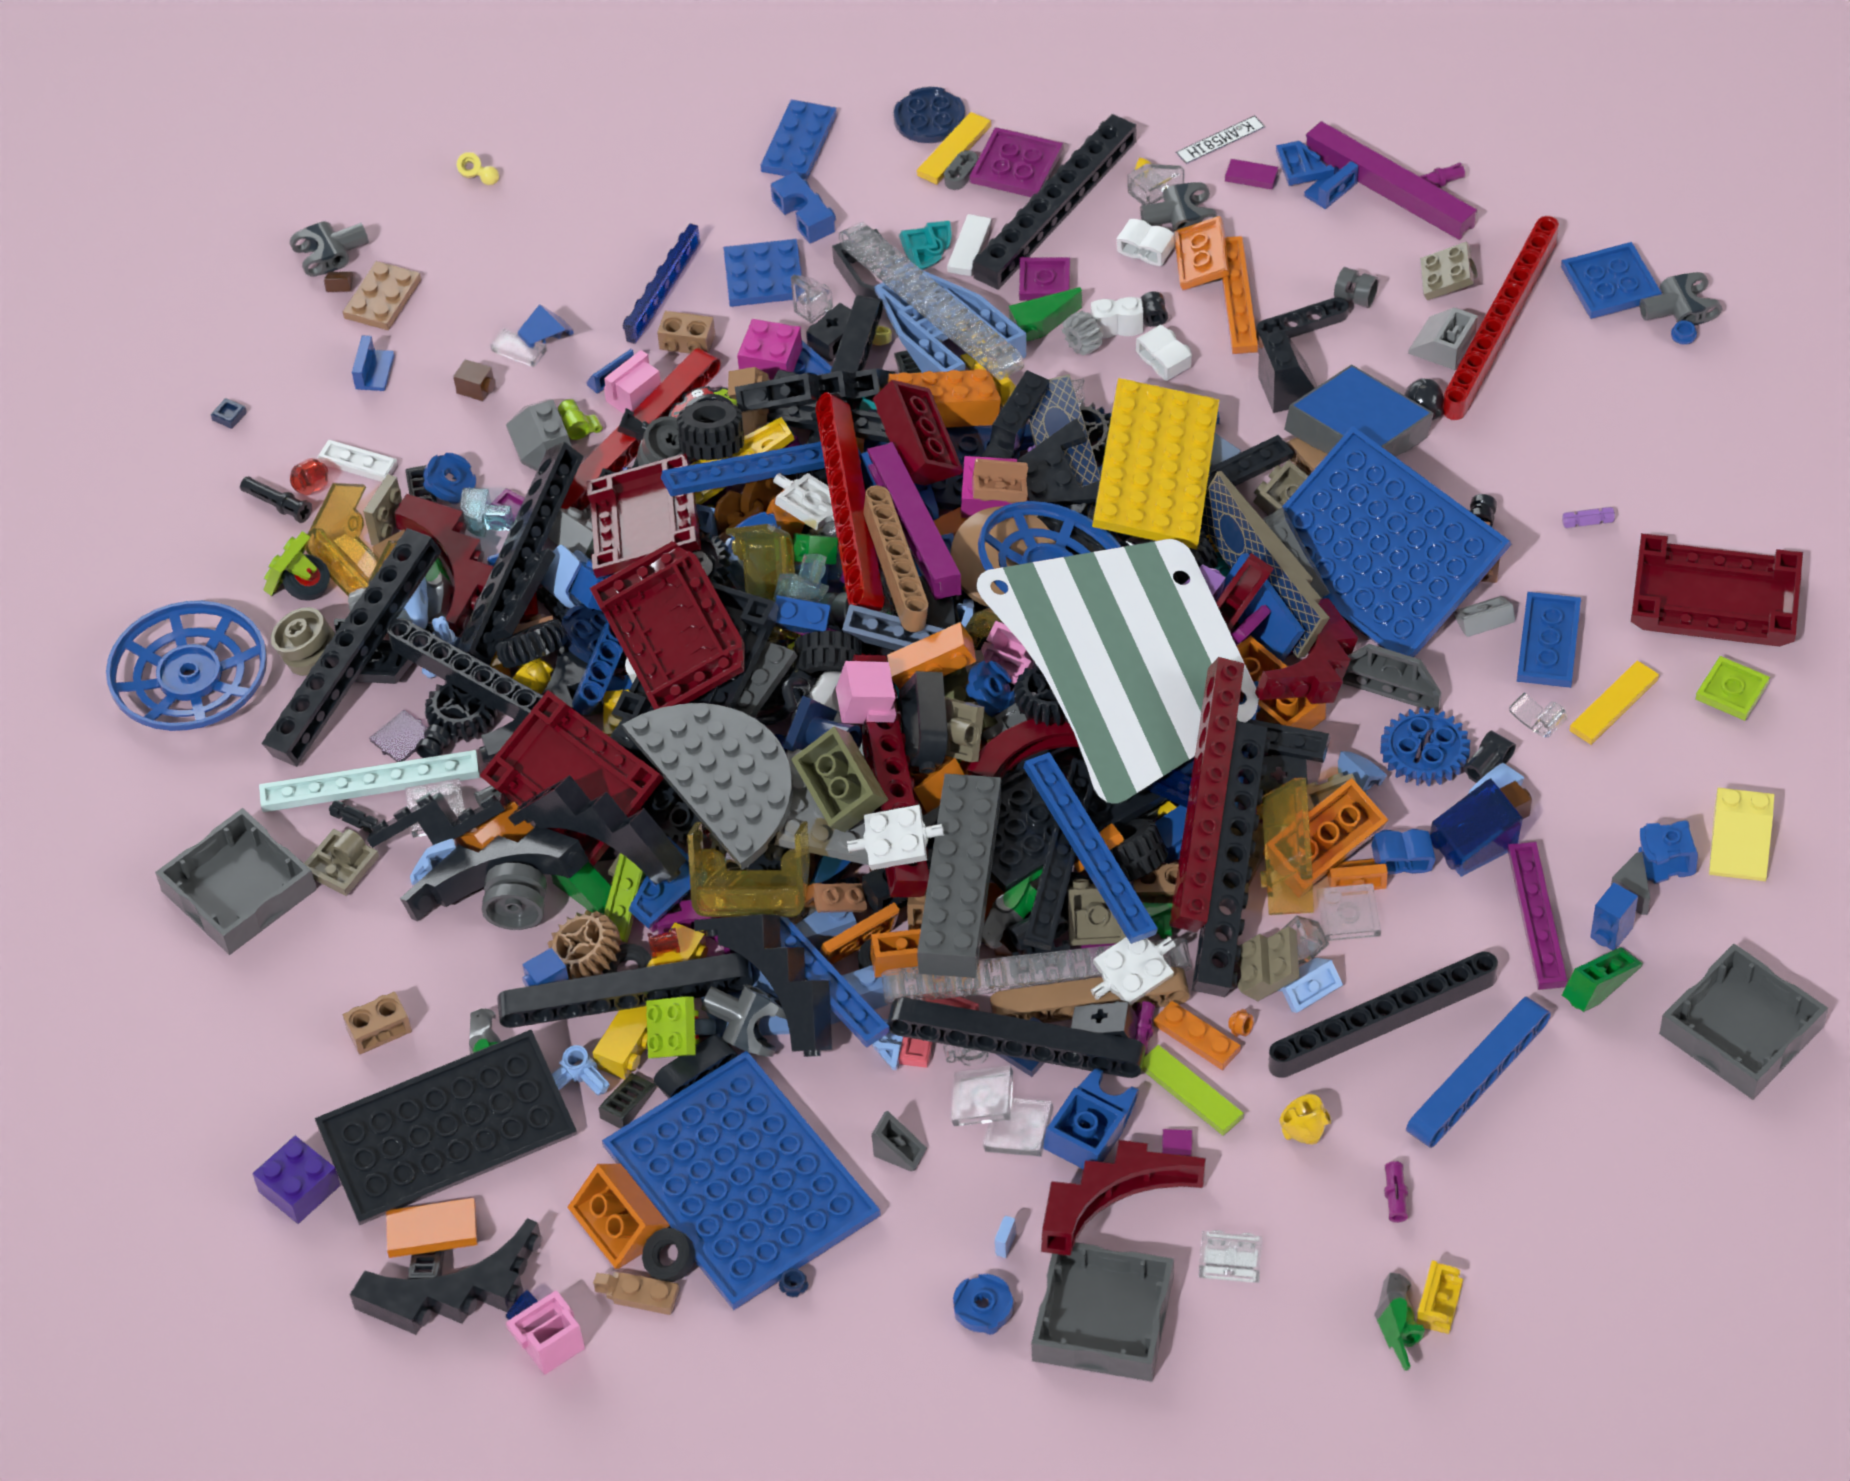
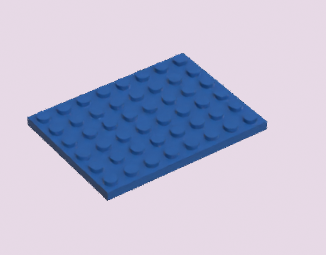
[1281,426,1512,657]
[602,1051,881,1310]

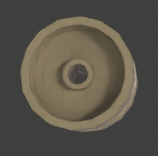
[271,607,336,676]

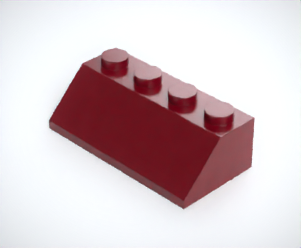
[873,380,963,486]

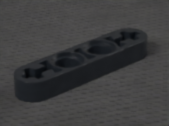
[1256,297,1349,341]

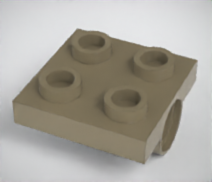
[1420,241,1478,301]
[363,474,402,546]
[945,697,984,762]
[304,829,379,896]

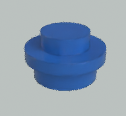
[1671,321,1697,344]

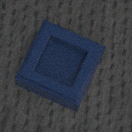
[210,398,247,429]

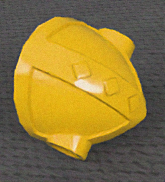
[512,658,554,694]
[1279,1094,1331,1144]

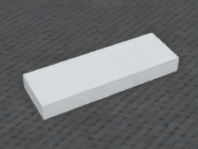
[947,214,992,276]
[317,440,398,482]

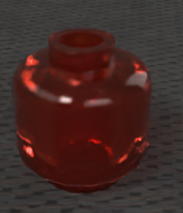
[289,458,329,495]

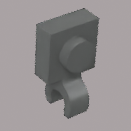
[982,703,1027,743]

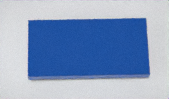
[1219,553,1305,662]

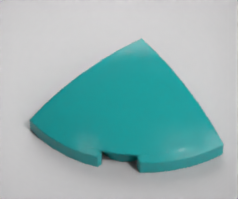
[899,220,952,270]

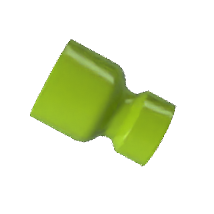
[557,399,603,440]

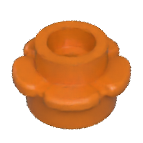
[1228,1009,1254,1037]

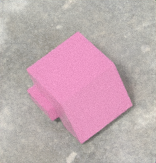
[604,350,661,414]
[981,621,1035,685]
[836,661,896,724]
[506,1290,585,1375]

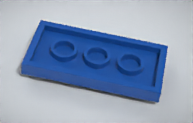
[760,99,837,180]
[1516,592,1581,688]

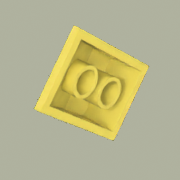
[1709,788,1774,882]

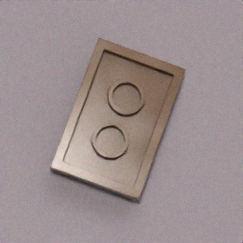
[343,261,421,331]

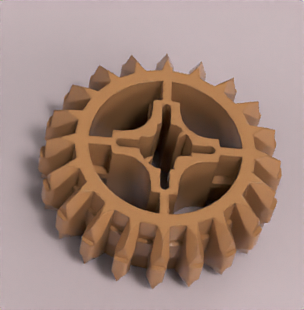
[547,910,622,980]

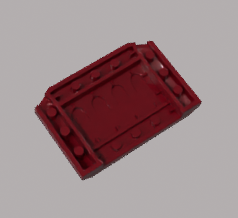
[590,541,745,710]

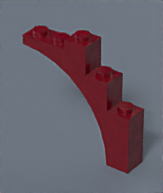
[395,494,493,637]
[1215,553,1274,632]
[1255,598,1358,704]
[1041,1140,1206,1256]

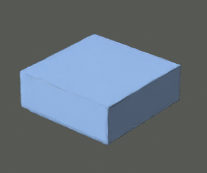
[994,1215,1016,1258]

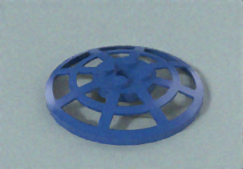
[978,501,1121,594]
[106,600,267,731]

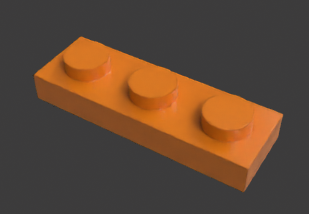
[1154,1000,1240,1071]

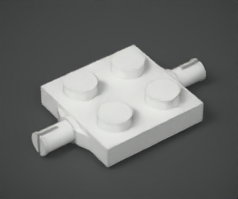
[773,473,834,531]
[847,805,944,870]
[1091,937,1176,1005]

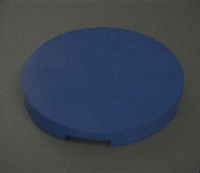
[893,87,966,143]
[561,605,627,668]

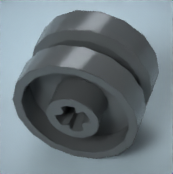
[637,416,695,466]
[481,863,547,930]

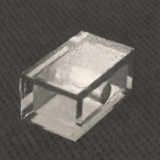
[1199,1230,1263,1283]

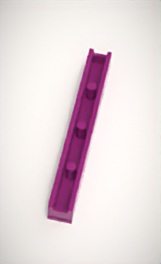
[1306,121,1477,240]
[868,442,961,600]

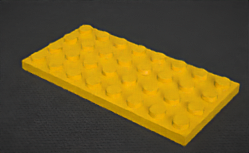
[1092,378,1219,549]

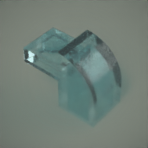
[460,488,514,537]
[773,554,829,603]

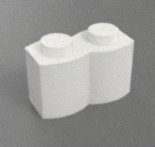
[1117,219,1175,266]
[1091,297,1143,338]
[1136,325,1192,381]

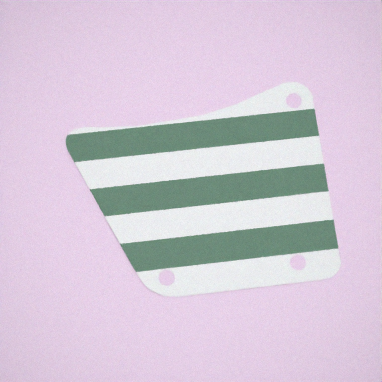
[977,539,1258,803]

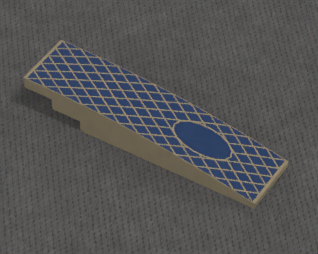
[1028,374,1119,542]
[1201,471,1330,658]

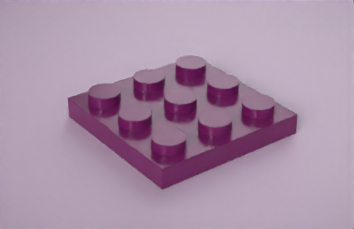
[969,127,1063,197]

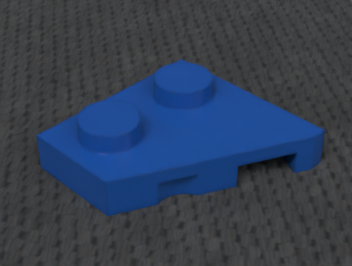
[1276,140,1334,186]

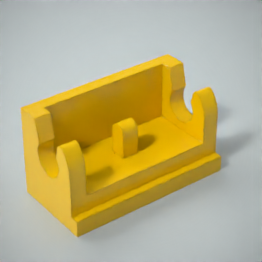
[1417,1260,1463,1334]

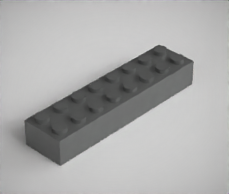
[917,774,1002,978]

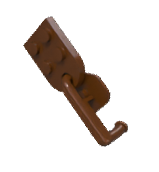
[715,447,796,543]

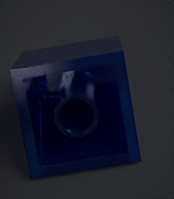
[1430,778,1523,877]

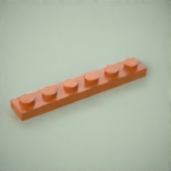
[1222,236,1258,354]

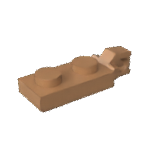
[593,1272,679,1315]

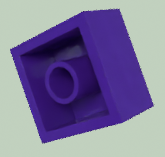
[252,1135,341,1224]

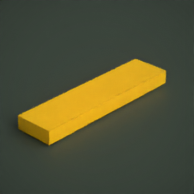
[917,112,991,185]
[1569,660,1659,745]

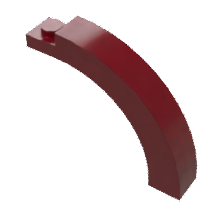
[967,719,1079,779]

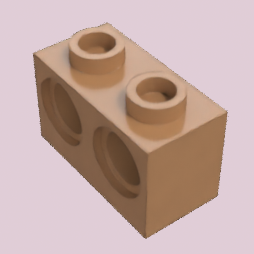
[657,311,715,354]
[1133,863,1179,903]
[342,991,412,1055]

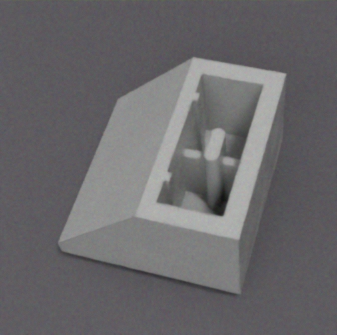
[1408,307,1478,370]
[547,507,594,560]

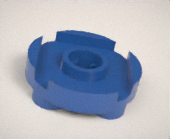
[424,453,476,504]
[966,661,1015,717]
[953,1274,1014,1335]

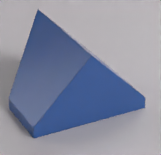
[518,304,574,348]

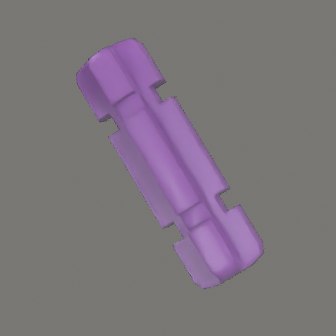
[1562,507,1615,528]

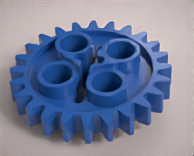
[1380,707,1470,786]

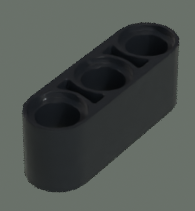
[653,1034,738,1099]

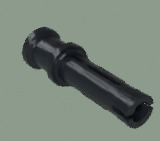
[240,476,312,523]

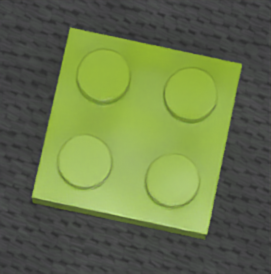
[1695,656,1770,721]

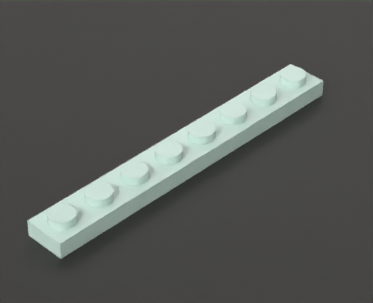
[259,750,480,812]

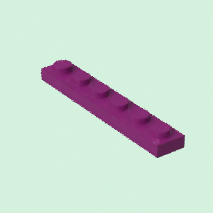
[1508,842,1567,990]

